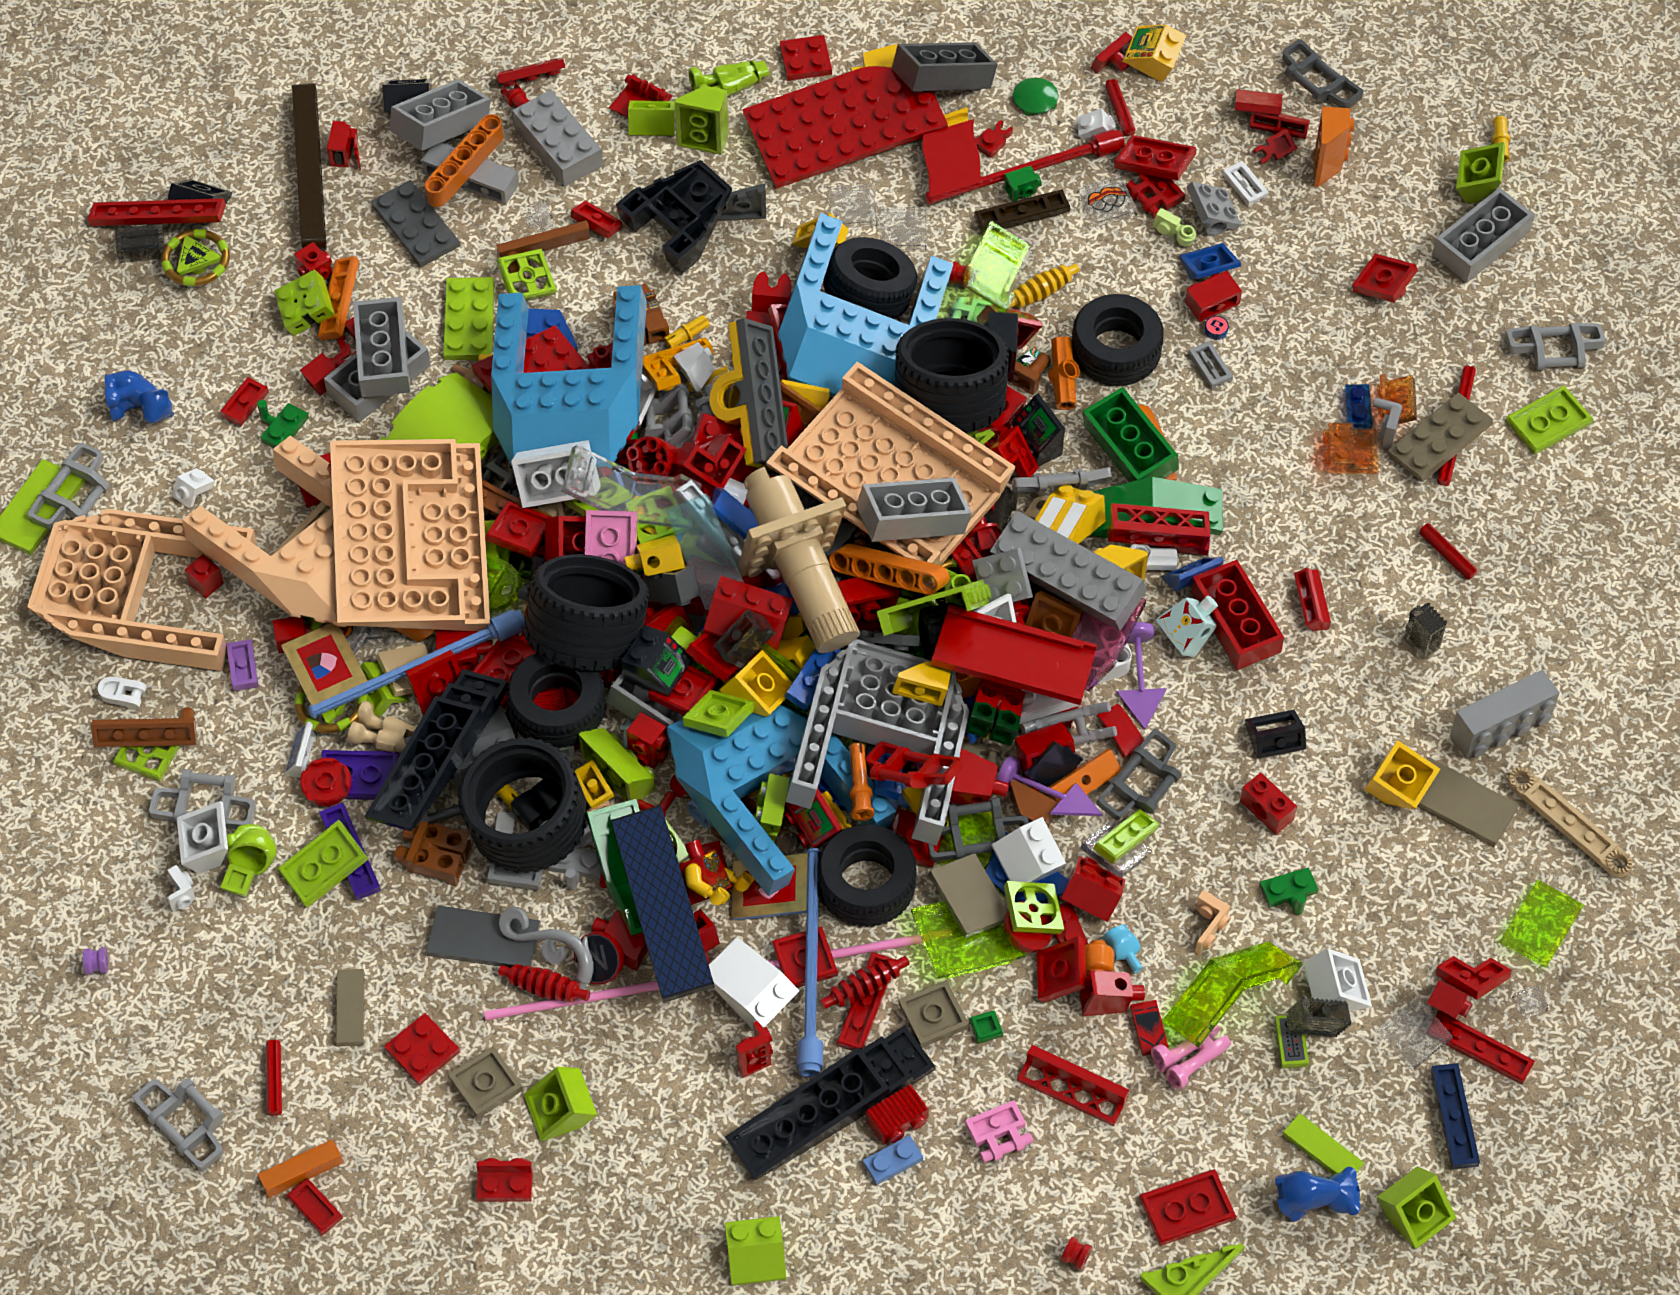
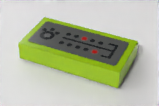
[1275,1014,1309,1069]

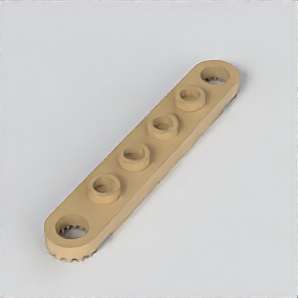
[1508,766,1633,877]

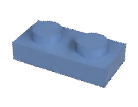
[863,1135,923,1186]

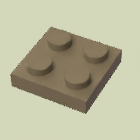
[898,980,969,1048]
[448,1046,523,1119]

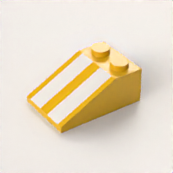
[1035,485,1106,544]

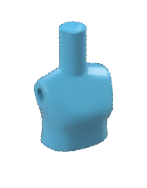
[1103,924,1143,974]

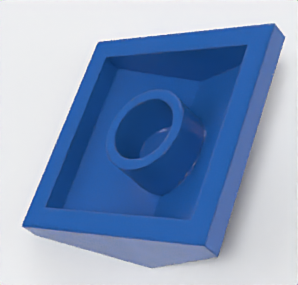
[1179,243,1241,279]
[710,487,758,540]
[1162,556,1224,591]

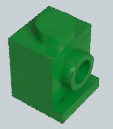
[1004,165,1042,202]

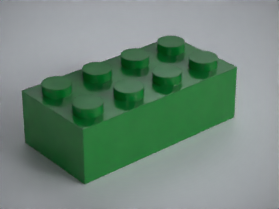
[1082,386,1179,482]

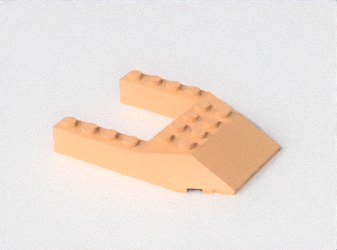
[182,436,346,627]
[27,509,258,671]

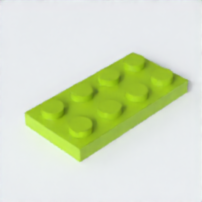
[444,277,495,360]

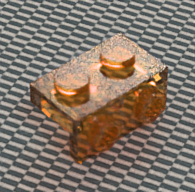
[1377,374,1417,424]

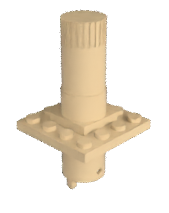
[737,467,860,653]

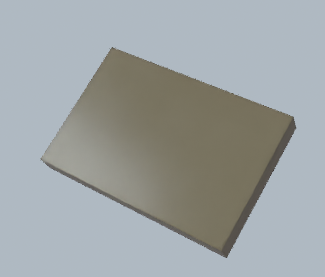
[928,853,1008,938]

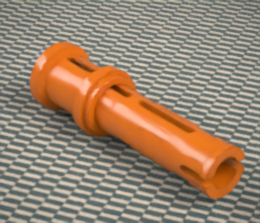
[848,743,875,821]

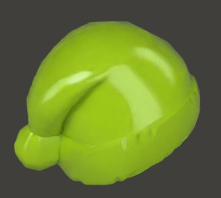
[226,824,277,876]

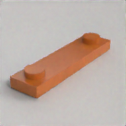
[318,256,359,341]

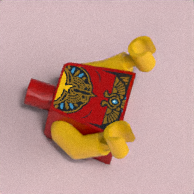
[680,839,754,905]

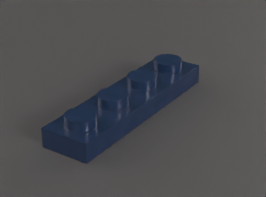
[1430,1063,1480,1169]

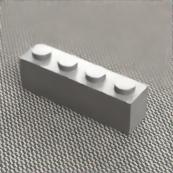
[422,143,519,205]

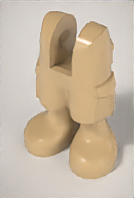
[347,701,416,754]

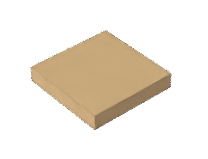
[376,643,429,697]

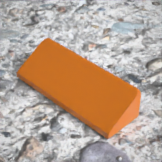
[257,1139,344,1198]

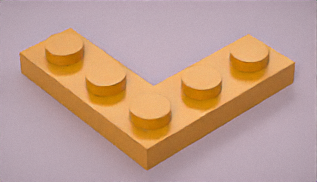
[642,337,714,391]

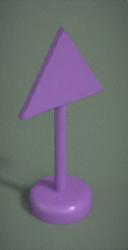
[1116,622,1167,729]
[997,756,1102,816]

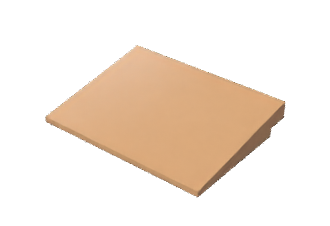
[330,439,490,631]

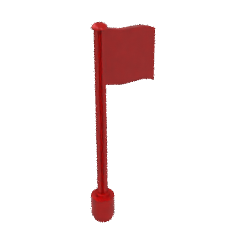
[922,119,1125,205]

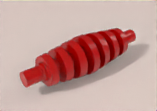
[820,956,910,1010]
[498,964,591,1003]

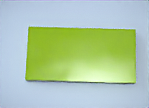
[0,459,85,555]

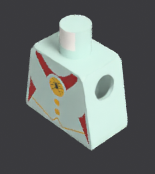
[1156,596,1218,657]

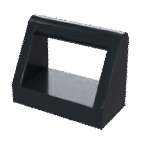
[1245,709,1306,759]

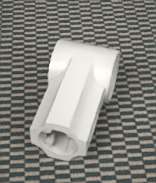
[1130,544,1178,571]

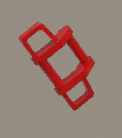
[865,741,963,788]

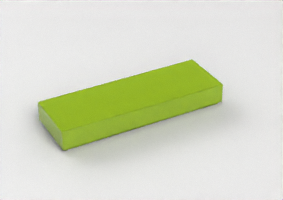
[1093,809,1159,864]
[1282,1113,1364,1175]

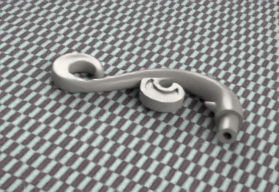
[499,907,594,989]

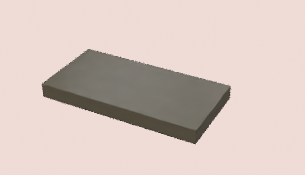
[1417,757,1519,847]

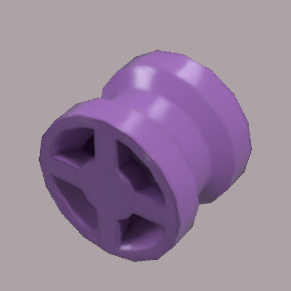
[83,947,109,975]

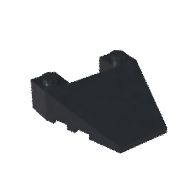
[616,160,732,274]

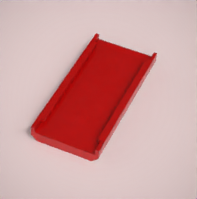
[931,605,1097,705]

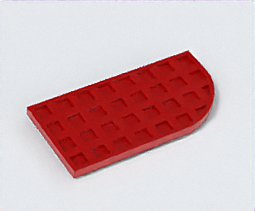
[743,66,948,189]

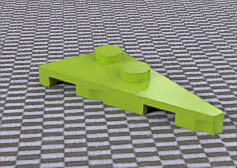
[1139,1243,1245,1295]

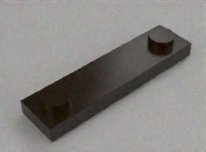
[974,189,1070,234]

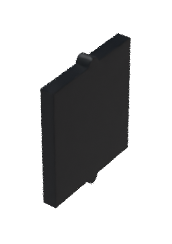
[1024,741,1083,787]

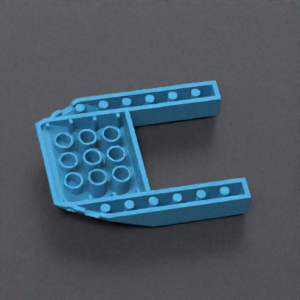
[778,213,953,397]
[491,285,647,468]
[667,701,896,896]

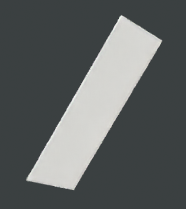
[495,812,515,834]

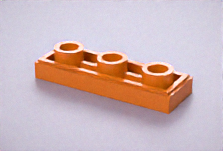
[1049,749,1121,803]

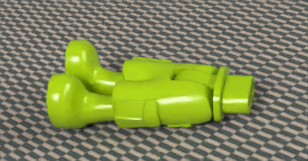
[688,60,770,97]

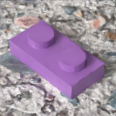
[226,639,259,691]

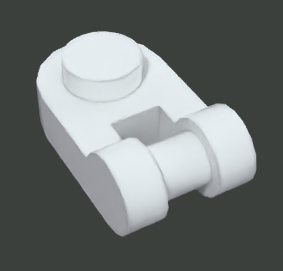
[98,677,147,710]

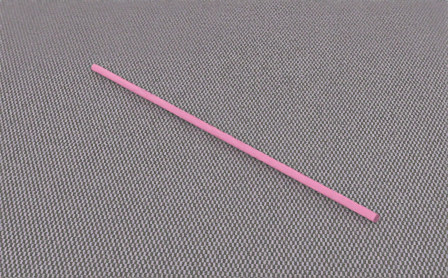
[484,929,954,1020]

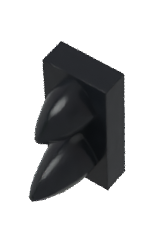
[506,550,545,582]

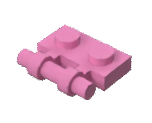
[965,1100,1034,1163]

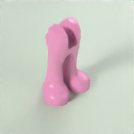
[1151,1023,1231,1090]

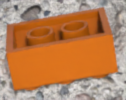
[1314,107,1354,187]

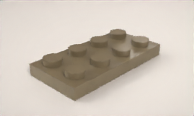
[1388,392,1493,482]

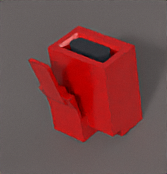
[327,121,361,170]

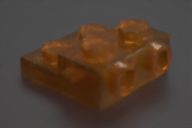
[1323,423,1379,474]

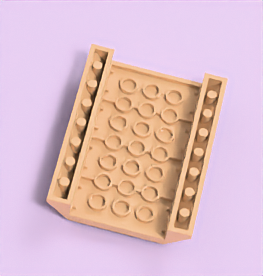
[766,362,1015,565]

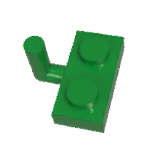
[257,400,309,448]
[1259,867,1318,915]

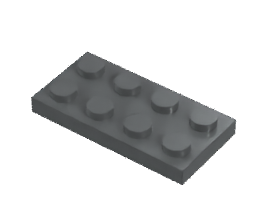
[371,180,460,268]

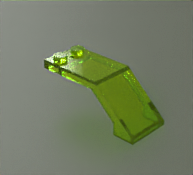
[963,221,1030,312]
[1162,941,1303,1048]

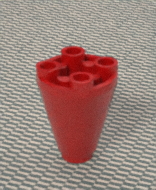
[626,436,680,486]

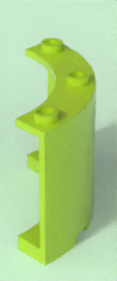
[380,373,500,460]

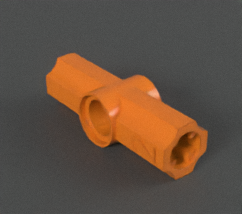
[1048,336,1080,410]

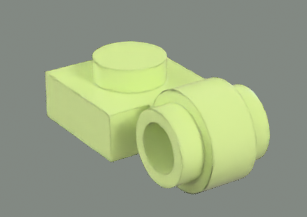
[1153,208,1196,247]

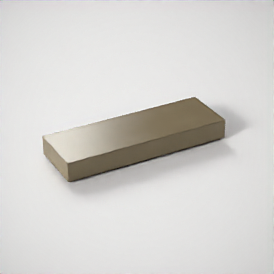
[336,969,365,1047]

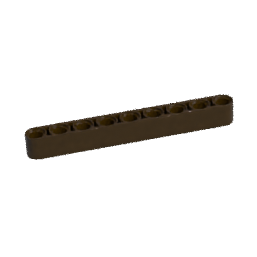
[292,83,327,250]

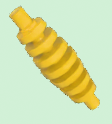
[1002,263,1080,309]

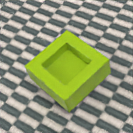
[220,864,255,898]

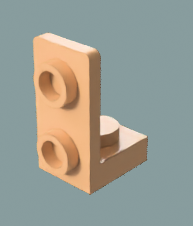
[1195,890,1231,955]

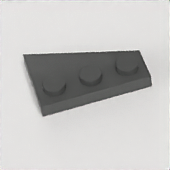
[718,183,766,221]
[857,630,920,650]

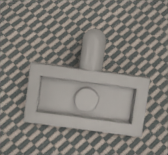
[1372,397,1402,450]
[549,848,602,890]

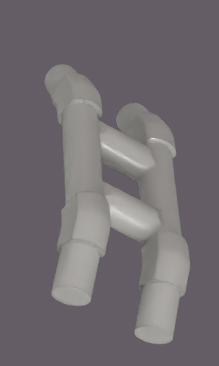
[1020,702,1117,745]

